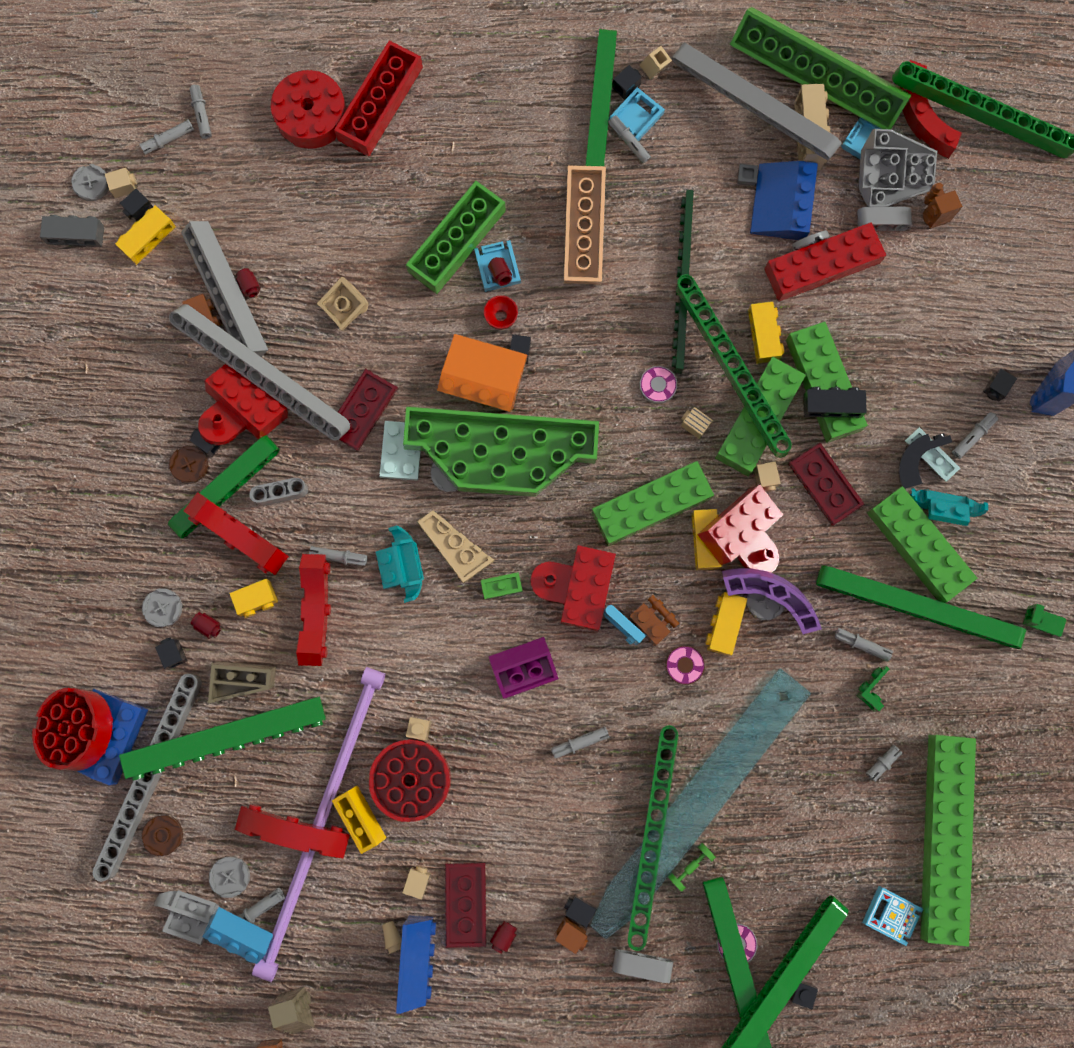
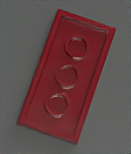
[338,368,398,451]
[788,443,865,526]
[445,862,487,948]

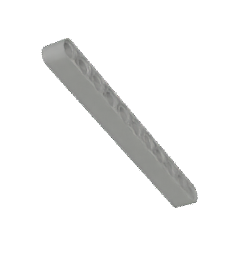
[672,43,842,160]
[169,304,350,441]
[92,674,202,882]

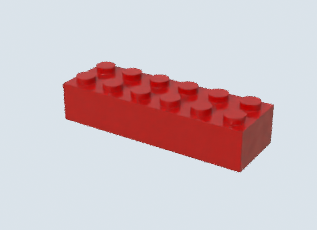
[334,40,423,157]
[764,222,886,302]

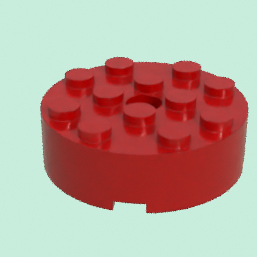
[271,70,347,149]
[32,688,113,771]
[369,739,451,822]

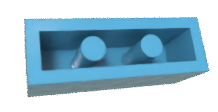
[202,907,273,964]

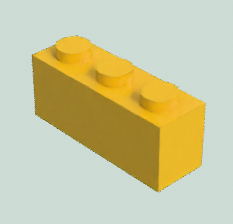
[115,205,176,265]
[748,302,784,364]
[691,509,722,570]
[705,592,747,656]
[331,785,386,854]

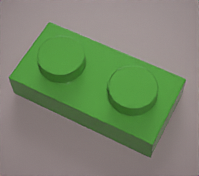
[481,572,523,600]

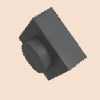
[737,164,758,186]

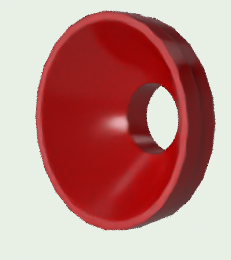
[484,295,518,330]

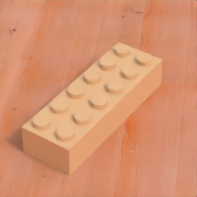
[564,165,606,285]

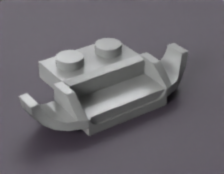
[153,890,221,945]

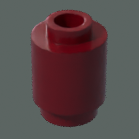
[488,257,512,286]
[236,268,261,298]
[190,612,221,639]
[490,920,517,954]

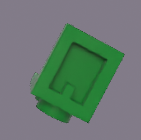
[1023,604,1066,637]
[856,666,889,712]

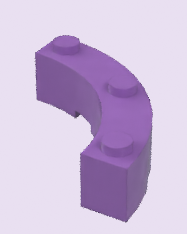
[722,568,822,634]

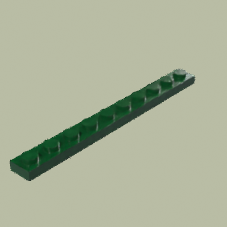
[671,190,694,374]

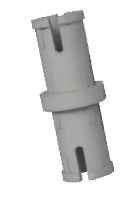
[866,745,903,782]

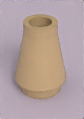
[382,921,402,954]

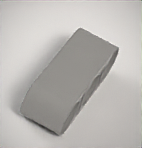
[857,207,912,231]
[249,478,308,506]
[612,949,674,983]

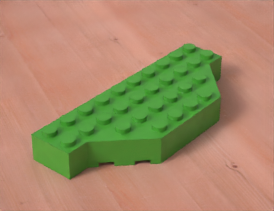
[403,407,599,497]

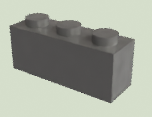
[40,215,104,247]

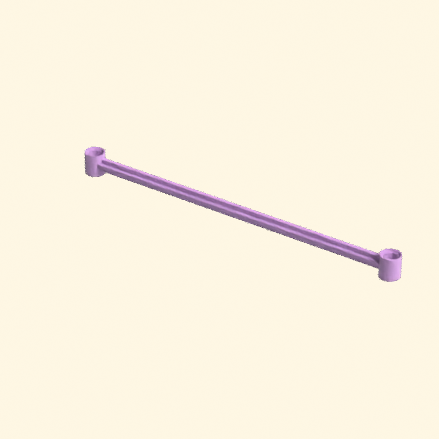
[252,667,386,982]

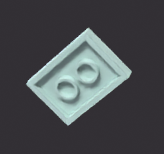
[379,421,421,481]

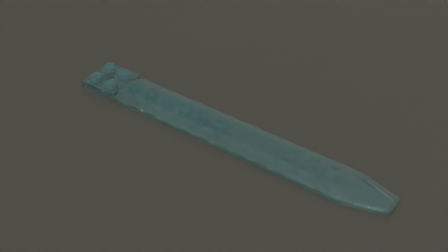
[590,668,811,939]

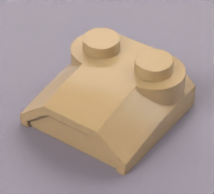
[317,277,369,331]

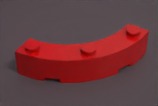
[900,60,962,159]
[184,492,289,575]
[296,554,331,666]
[234,804,350,859]

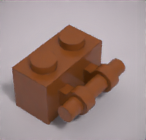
[923,182,963,229]
[628,595,680,647]

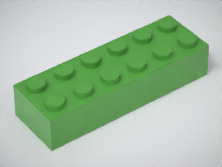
[406,181,506,294]
[785,322,868,443]
[715,356,806,476]
[591,461,714,546]
[867,486,978,603]

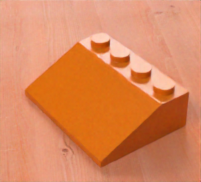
[437,334,528,412]

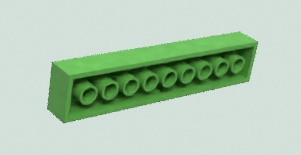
[730,7,911,130]
[920,735,976,947]

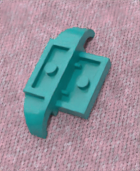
[911,488,989,526]
[375,525,424,603]

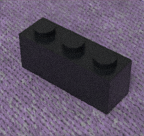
[803,387,867,418]

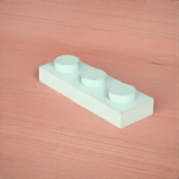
[905,427,961,482]

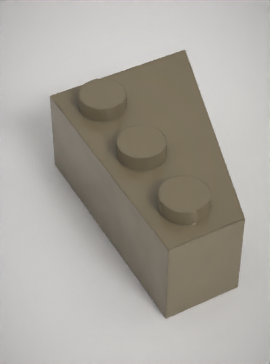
[208,661,276,704]
[268,986,315,1034]

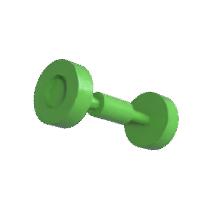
[668,843,716,892]

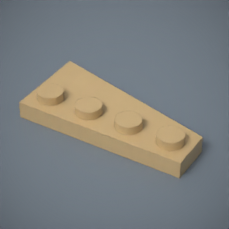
[417,511,494,584]

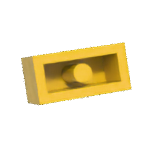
[229,579,278,618]

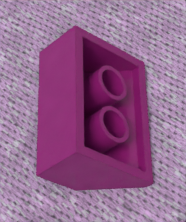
[489,637,559,699]

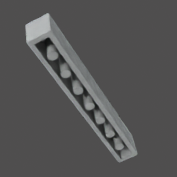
[181,221,268,357]

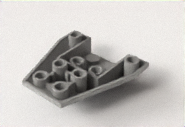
[859,129,937,207]

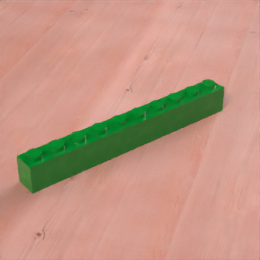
[119,696,326,781]

